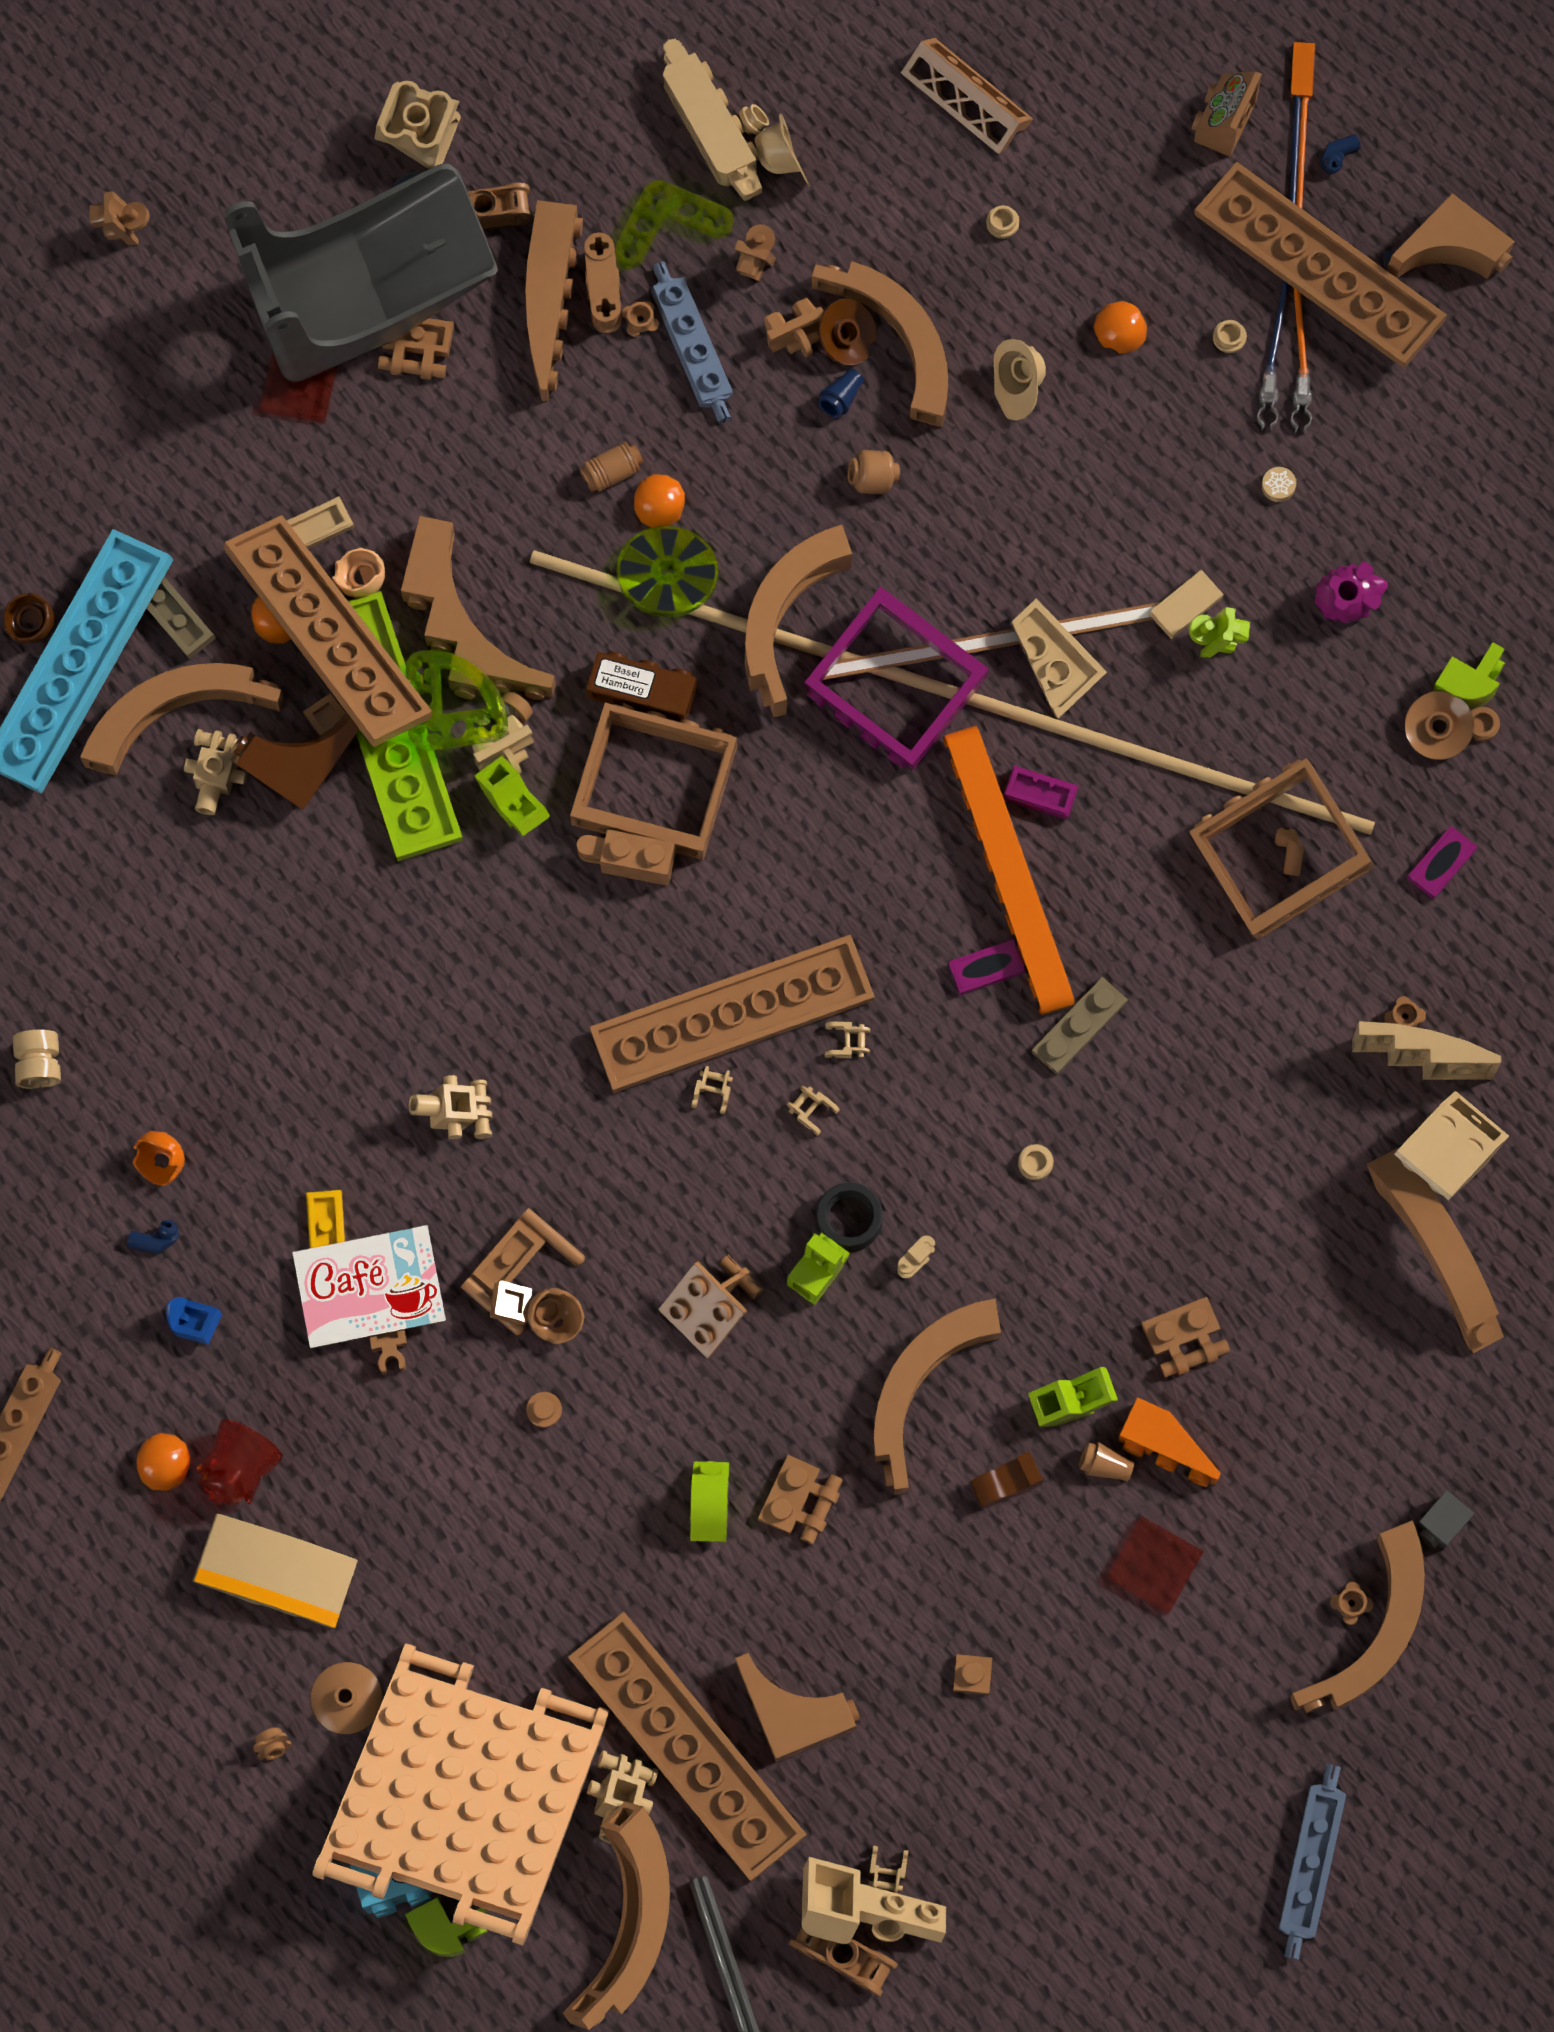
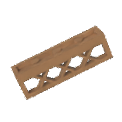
[901,38,1033,154]

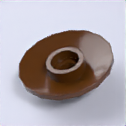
[819,299,877,365]

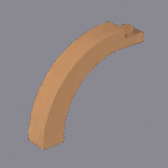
[812,261,948,427]
[745,525,852,718]
[80,663,284,776]
[1367,1148,1504,1353]
[874,1298,1001,1495]
[1290,1521,1425,1713]
[563,1801,670,2030]

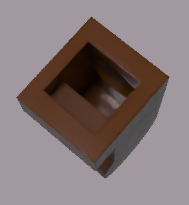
[970,1451,1043,1509]

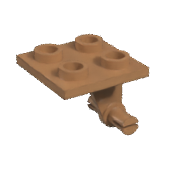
[658,1255,763,1359]

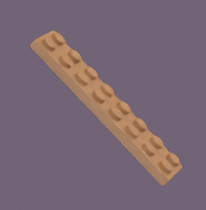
[1195,162,1447,368]
[224,515,432,747]
[590,934,875,1093]
[568,1612,807,1882]

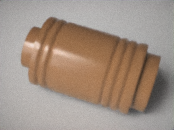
[579,441,644,493]

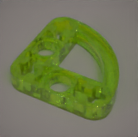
[406,650,508,751]

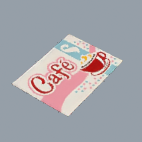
[293,1225,446,1348]

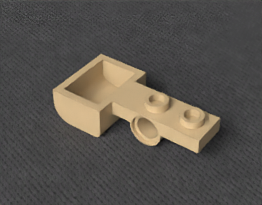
[802,1857,946,1944]

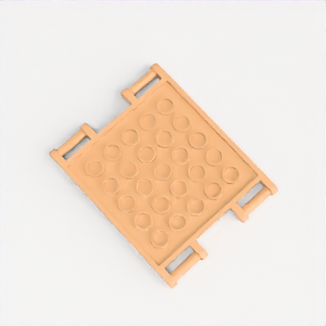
[313,1643,610,1946]

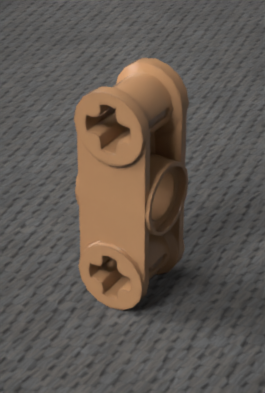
[468,182,534,229]
[584,232,622,333]
[788,1928,898,1997]

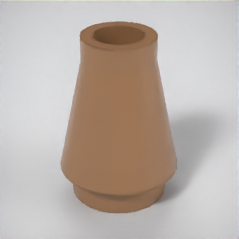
[1079,1442,1134,1482]

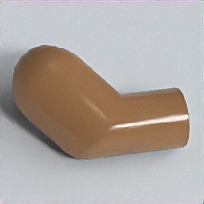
[1275,828,1304,876]

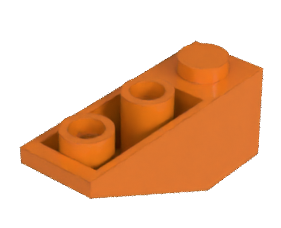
[1118,1397,1221,1487]

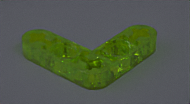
[615,180,734,268]

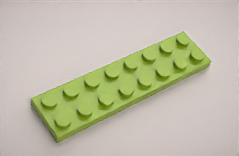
[348,591,463,861]

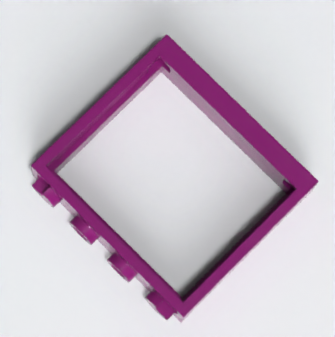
[804,586,989,770]

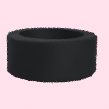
[816,1182,883,1252]

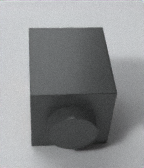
[1416,1490,1475,1550]

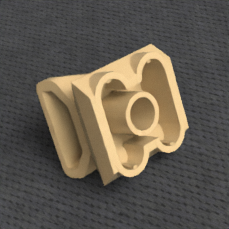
[374,81,461,169]

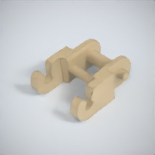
[825,1022,870,1058]
[691,1066,733,1115]
[786,1085,840,1136]
[898,1236,935,1279]
[868,1845,908,1893]

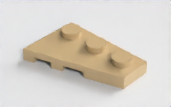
[1011,598,1107,719]

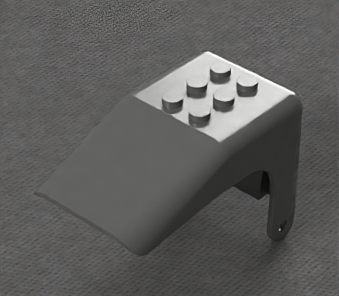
[223,164,498,382]

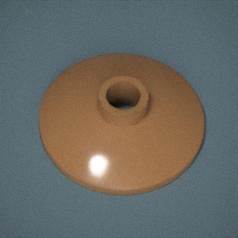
[1405,691,1474,760]
[310,1662,382,1734]

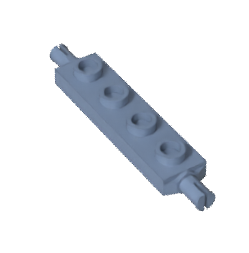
[651,262,733,424]
[1278,1764,1346,1960]

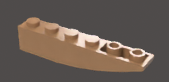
[525,200,583,401]

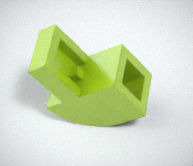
[1433,643,1505,709]
[474,756,550,837]
[787,1233,850,1305]
[1028,1367,1118,1427]
[690,1461,729,1542]
[405,1897,488,1957]

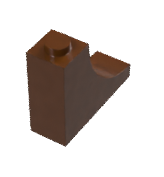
[231,714,359,810]

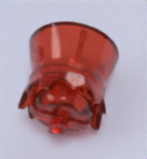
[195,1419,283,1505]

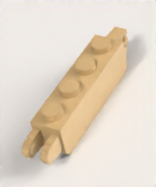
[663,38,762,201]

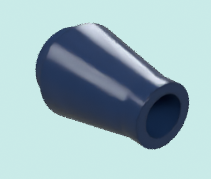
[818,369,864,418]

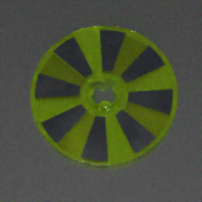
[617,526,718,617]

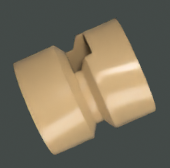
[13,1030,61,1089]

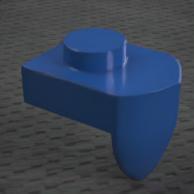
[166,1297,222,1345]

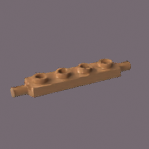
[0,1347,62,1501]

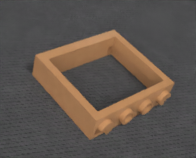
[570,703,737,860]
[1189,758,1375,940]

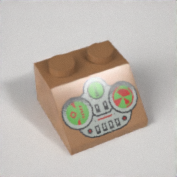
[1191,71,1262,157]

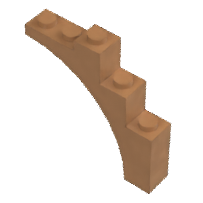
[401,516,556,700]

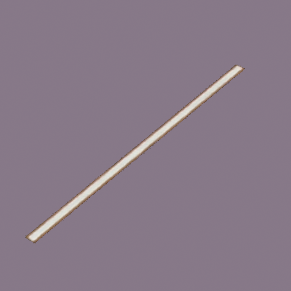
[823,602,1161,680]

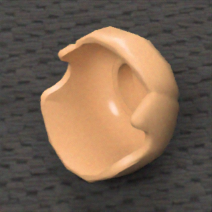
[332,548,385,598]

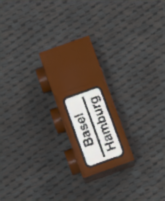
[586,651,697,722]

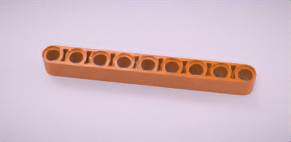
[943,725,1075,1015]

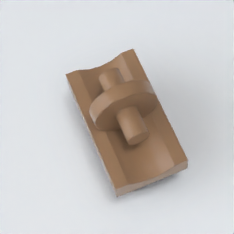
[90,191,150,245]
[735,224,776,281]
[764,298,824,357]

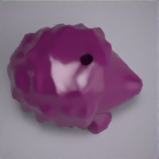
[1315,562,1388,623]

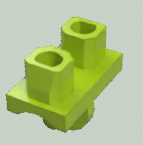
[1188,607,1250,658]

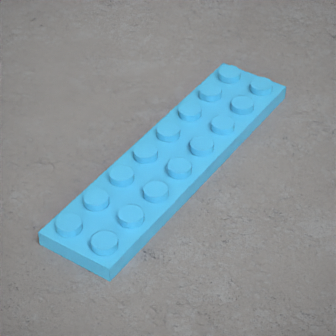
[0,529,173,794]

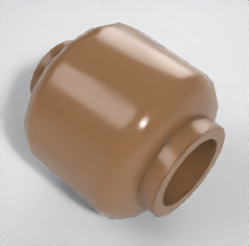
[848,450,900,495]

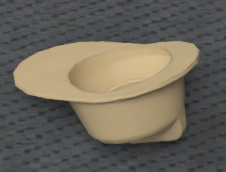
[754,114,810,187]
[994,339,1046,421]

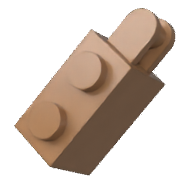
[577,829,676,886]

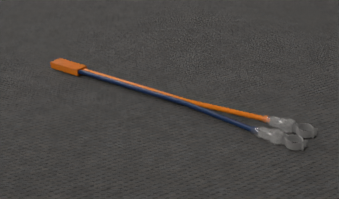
[1257,42,1315,434]

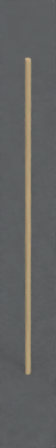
[530,550,1375,835]

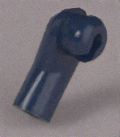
[1321,134,1361,174]
[127,1220,179,1254]

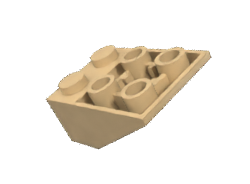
[1394,1091,1509,1200]

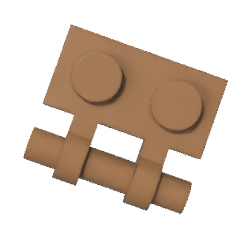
[378,318,454,380]
[1141,1297,1230,1378]
[758,1455,843,1544]

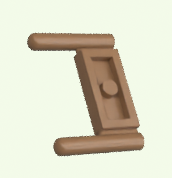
[460,1208,585,1335]

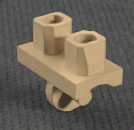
[470,715,534,774]

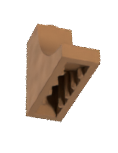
[1386,193,1515,280]
[735,1653,860,1763]

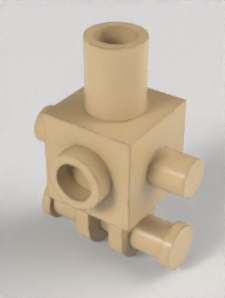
[184,729,247,815]
[409,1075,493,1139]
[587,1750,658,1843]

